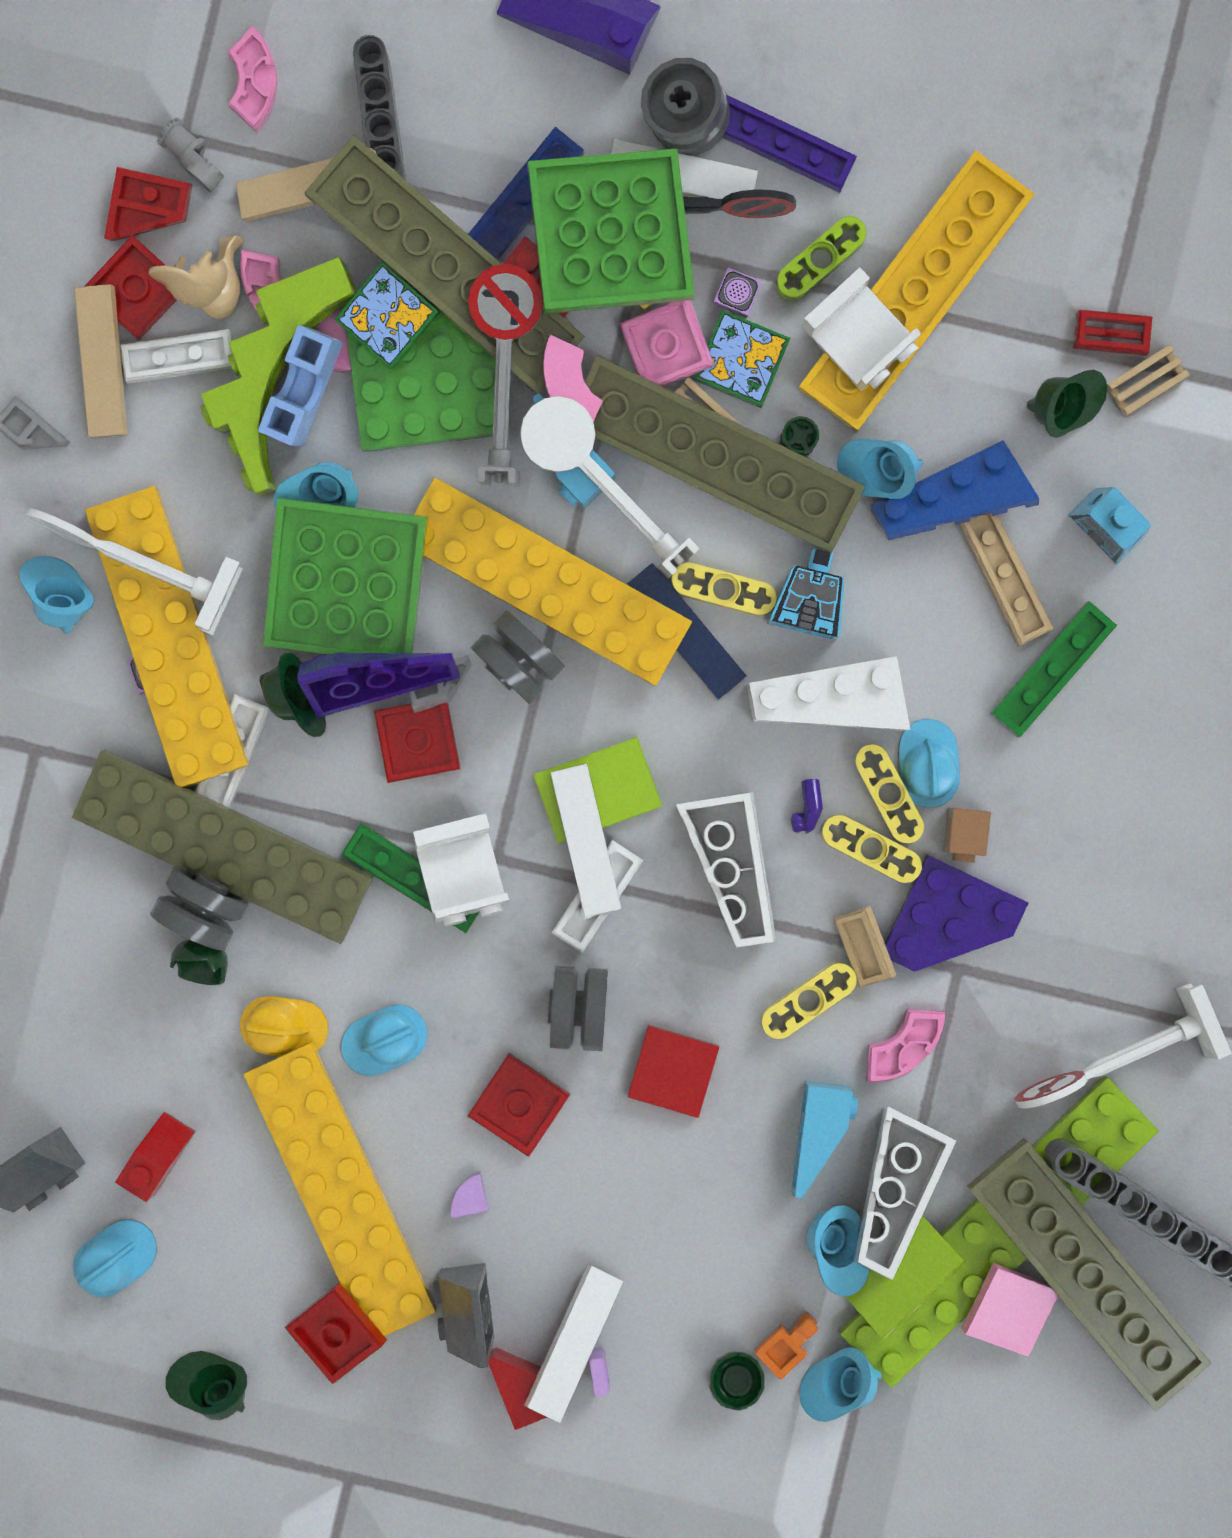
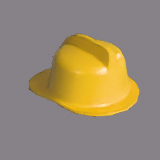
[240,996,329,1056]

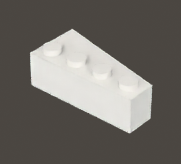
[746,656,910,731]
[676,792,776,948]
[854,1107,956,1280]

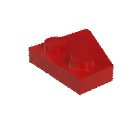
[104,167,193,241]

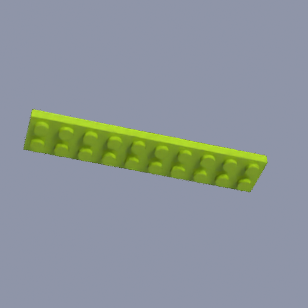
[839,1075,1159,1388]

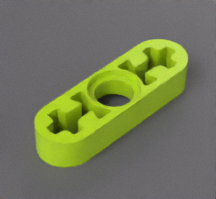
[776,216,866,302]

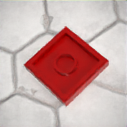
[84,235,177,341]
[374,703,461,783]
[627,1025,719,1118]
[467,1053,570,1157]
[285,1283,387,1384]

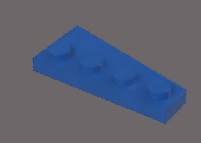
[871,440,1039,541]

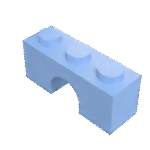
[258,325,344,446]

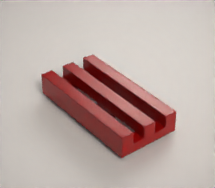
[1073,309,1153,356]

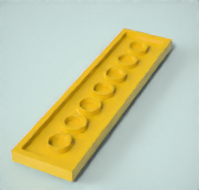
[798,150,1035,433]
[414,478,692,687]
[84,486,250,787]
[243,1041,437,1336]

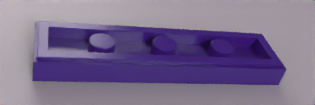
[723,94,857,193]

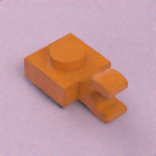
[754,1312,819,1380]

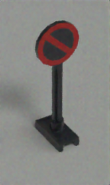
[683,189,796,218]

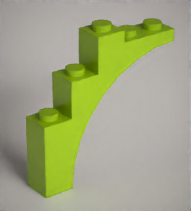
[200,257,357,497]

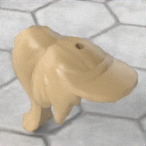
[148,235,244,319]

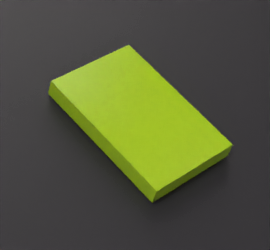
[533,737,662,844]
[845,1215,966,1340]

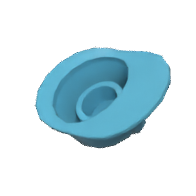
[837,439,923,499]
[274,461,358,510]
[19,556,94,634]
[899,719,960,808]
[341,1005,428,1076]
[806,1205,869,1296]
[73,1220,157,1297]
[800,1347,882,1422]

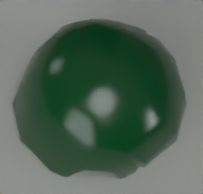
[170,939,228,985]
[708,1352,765,1411]

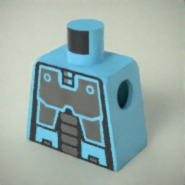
[1068,487,1151,564]
[767,549,844,640]

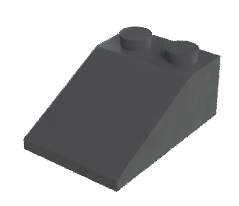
[0,1127,86,1213]
[433,1263,495,1368]

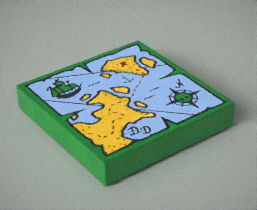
[334,262,441,370]
[694,310,790,408]

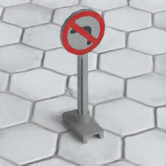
[468,264,543,487]

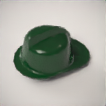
[1026,369,1107,438]
[259,653,326,737]
[165,1351,247,1420]

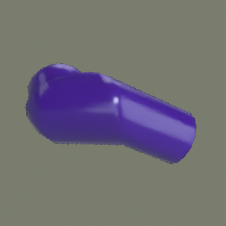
[791,779,823,834]

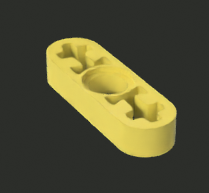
[671,562,777,616]
[855,744,924,843]
[821,815,922,883]
[761,962,857,1039]

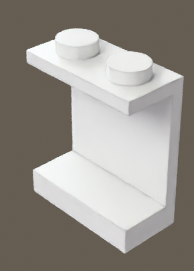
[801,267,921,392]
[413,813,509,927]

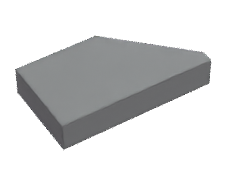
[0,396,70,450]
[408,655,472,713]

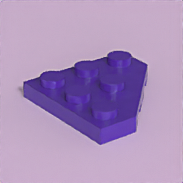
[885,855,1029,972]

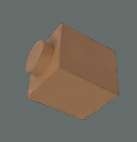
[943,808,991,863]

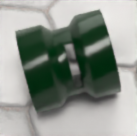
[780,416,819,456]

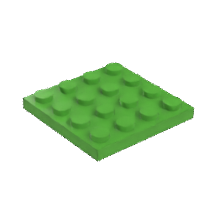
[527,149,695,314]
[343,306,509,452]
[263,497,428,655]

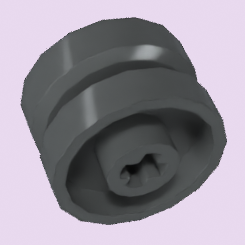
[641,58,730,155]
[470,610,565,704]
[150,866,249,951]
[548,965,608,1051]

